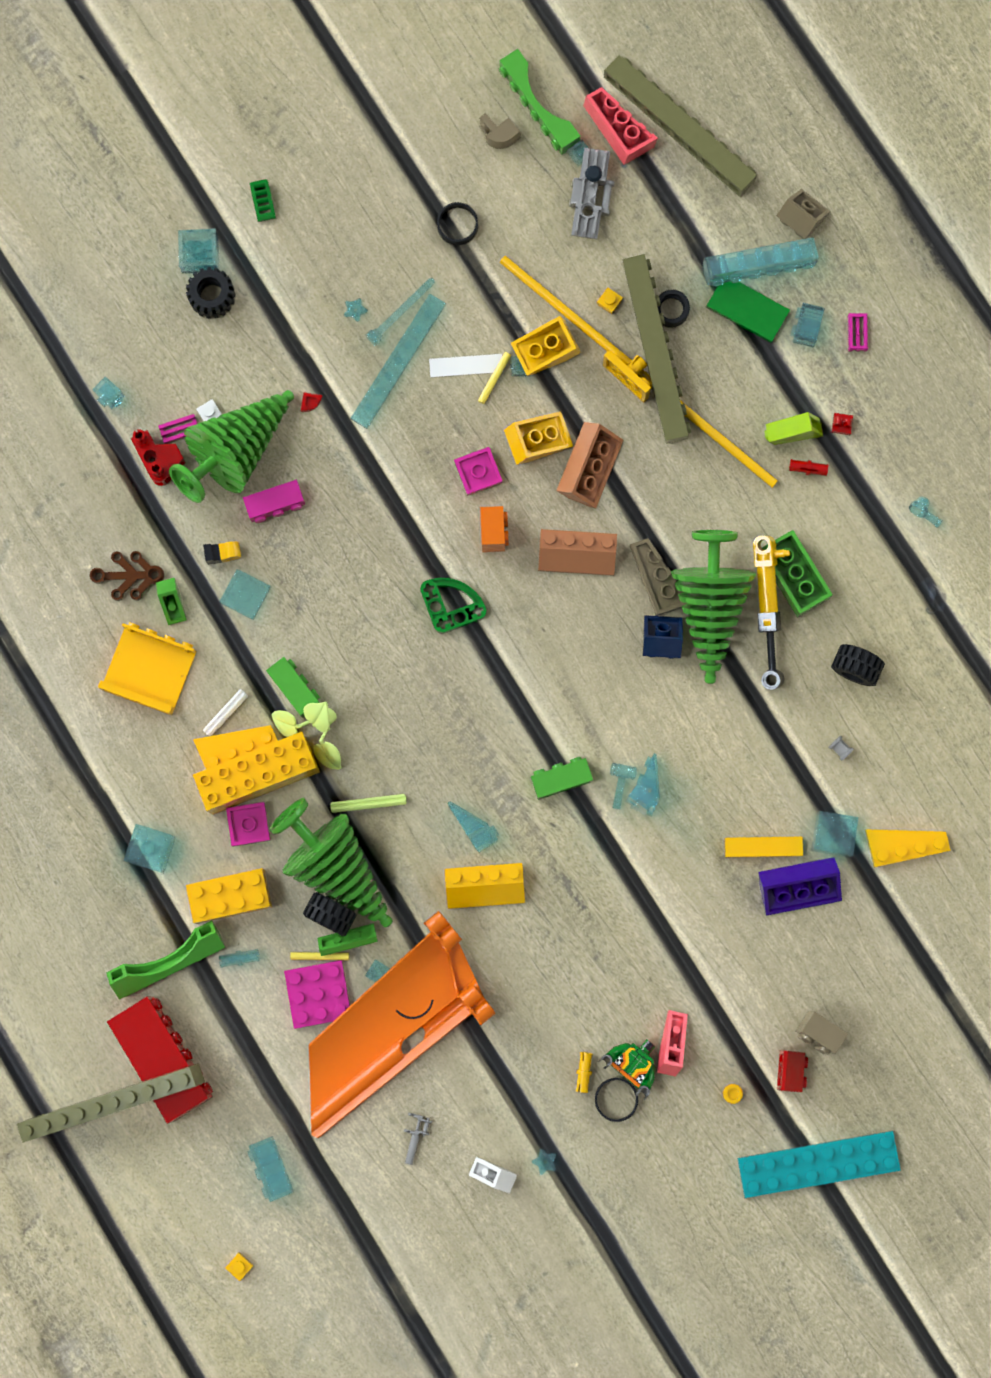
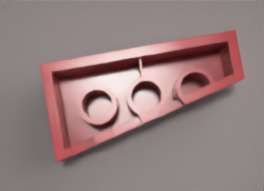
[583,87,658,165]

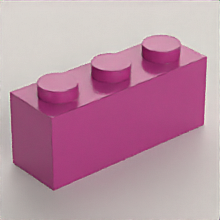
[243,479,306,523]

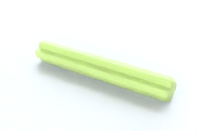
[330,794,407,813]

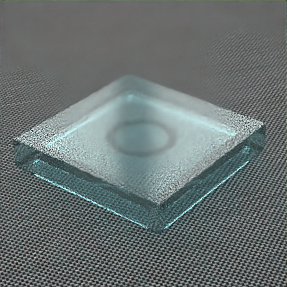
[219,569,271,620]

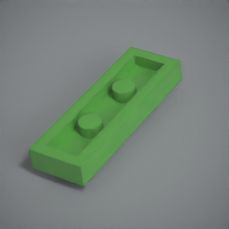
[317,923,378,956]

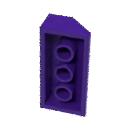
[758,857,842,916]

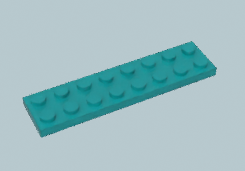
[737,1131,901,1198]

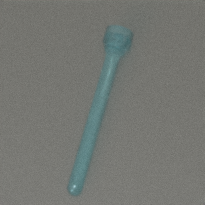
[365,278,435,346]

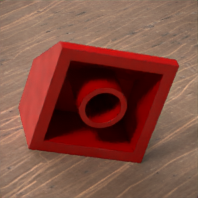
[777,1050,808,1092]

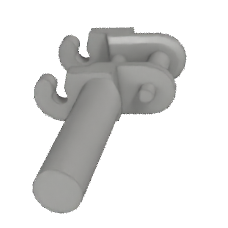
[404,1113,432,1165]

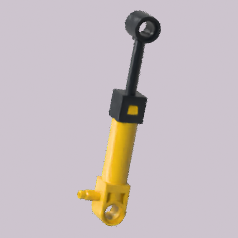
[753,535,790,690]

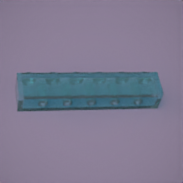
[702,237,819,286]

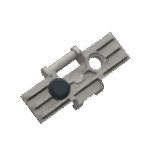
[569,148,615,239]

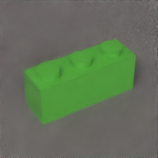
[266,657,320,718]
[531,757,593,800]

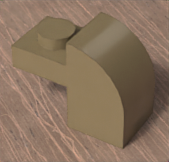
[479,113,520,149]

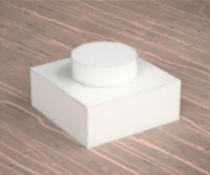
[196,400,222,421]

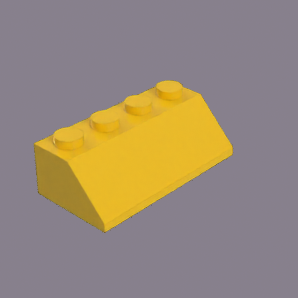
[444,863,525,909]

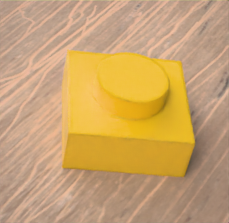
[597,287,623,314]
[225,1252,254,1282]

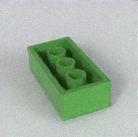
[762,530,833,618]

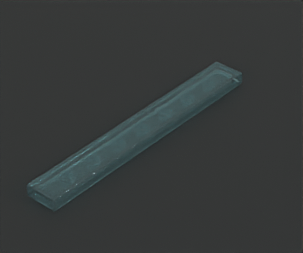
[351,294,446,429]

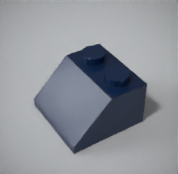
[643,615,683,659]

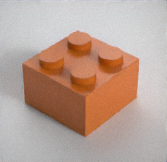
[480,506,509,552]

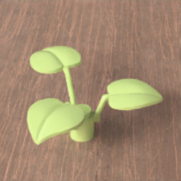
[272,702,342,770]

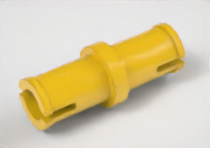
[576,1052,593,1093]

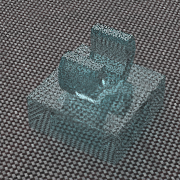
[567,140,588,166]

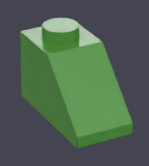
[156,578,187,625]

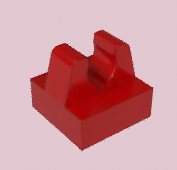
[831,413,853,436]

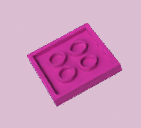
[284,960,350,1029]

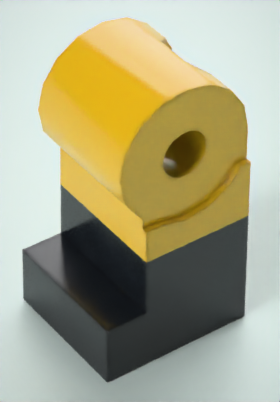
[203,541,241,565]

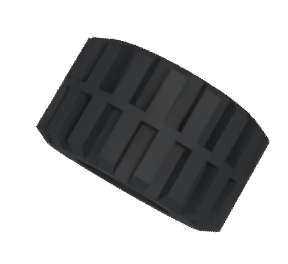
[186,267,236,319]
[831,644,885,686]
[303,892,357,936]

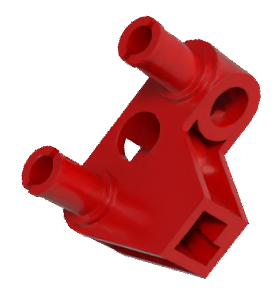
[131,429,186,486]

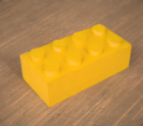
[186,868,272,924]

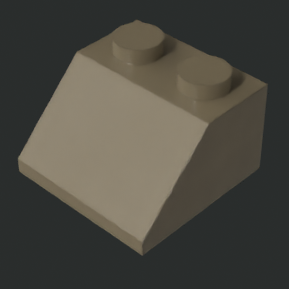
[776,189,830,239]

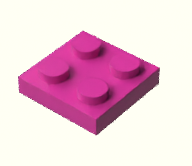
[454,447,503,496]
[226,802,271,847]

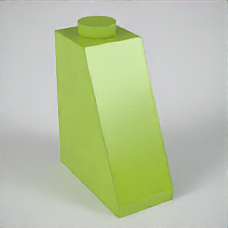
[765,412,823,445]

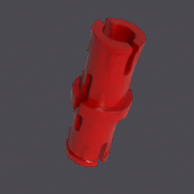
[789,459,829,476]

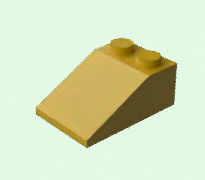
[511,316,581,376]
[504,411,573,465]

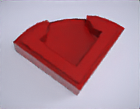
[301,392,323,412]

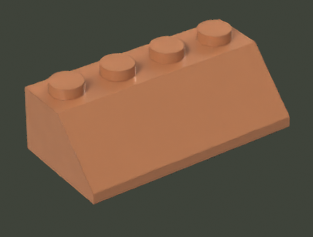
[556,422,623,509]
[538,529,617,576]

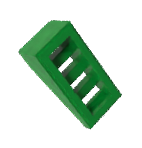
[250,179,276,222]

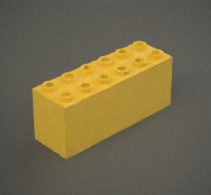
[193,732,320,815]

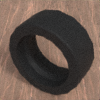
[658,290,690,328]

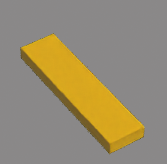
[724,837,803,857]

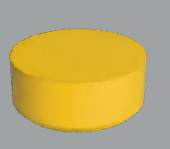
[723,1084,743,1104]

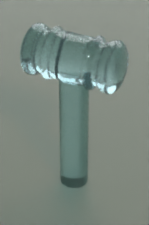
[610,762,637,810]

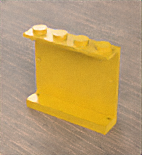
[98,622,197,715]

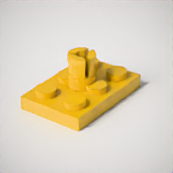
[603,350,651,403]

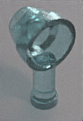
[909,496,943,528]

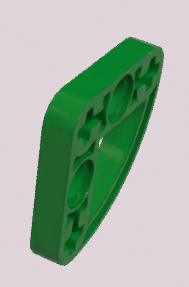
[420,578,487,634]

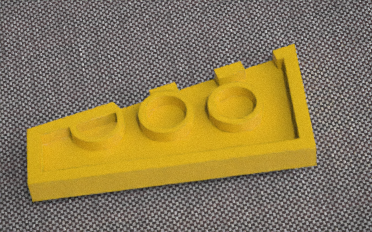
[193,725,278,769]
[865,829,951,868]

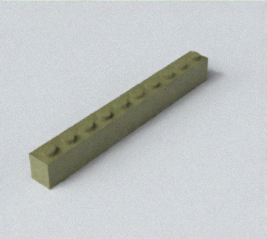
[604,55,757,197]
[623,254,691,444]
[17,1063,205,1143]

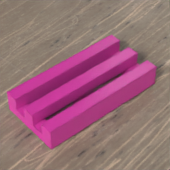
[848,313,868,352]
[158,414,197,444]

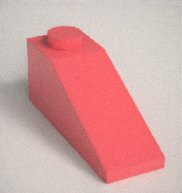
[657,1010,688,1077]

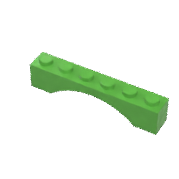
[499,49,581,155]
[106,920,225,1000]

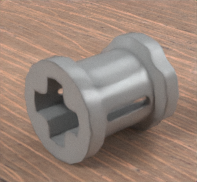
[828,735,854,761]

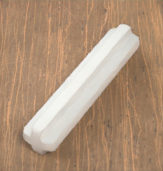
[203,689,248,736]

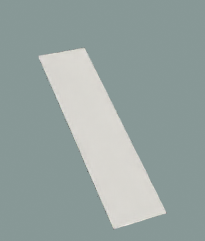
[429,354,502,377]

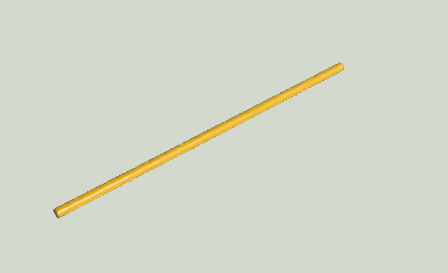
[500,256,778,488]

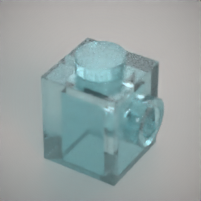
[92,376,124,409]

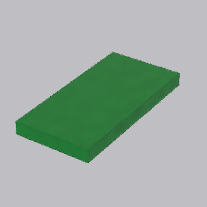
[706,274,790,343]

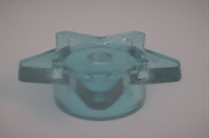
[344,298,368,322]
[532,1149,556,1175]

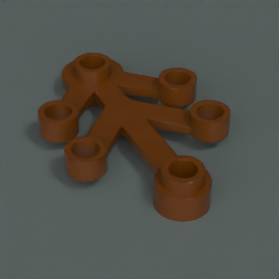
[89,551,165,601]

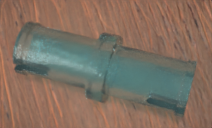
[219,949,260,968]

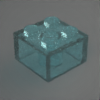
[178,229,219,274]
[811,811,858,857]
[124,824,176,874]

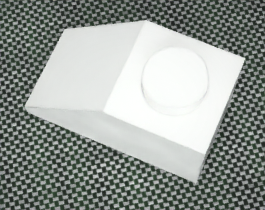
[469,1157,517,1193]

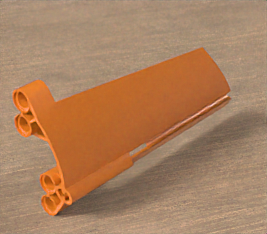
[309,911,496,1139]

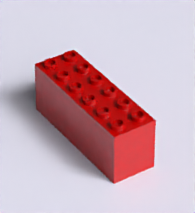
[106,996,213,1124]

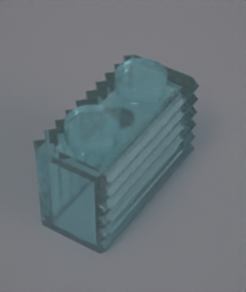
[790,303,825,348]

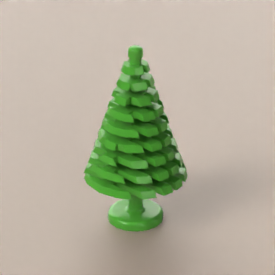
[169,390,294,503]
[671,530,756,684]
[269,798,393,928]

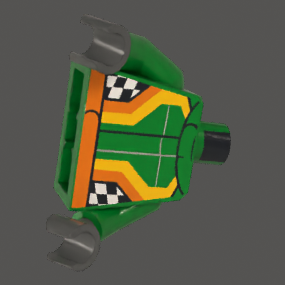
[598,1039,656,1100]

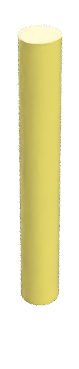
[478,352,511,404]
[290,952,349,960]

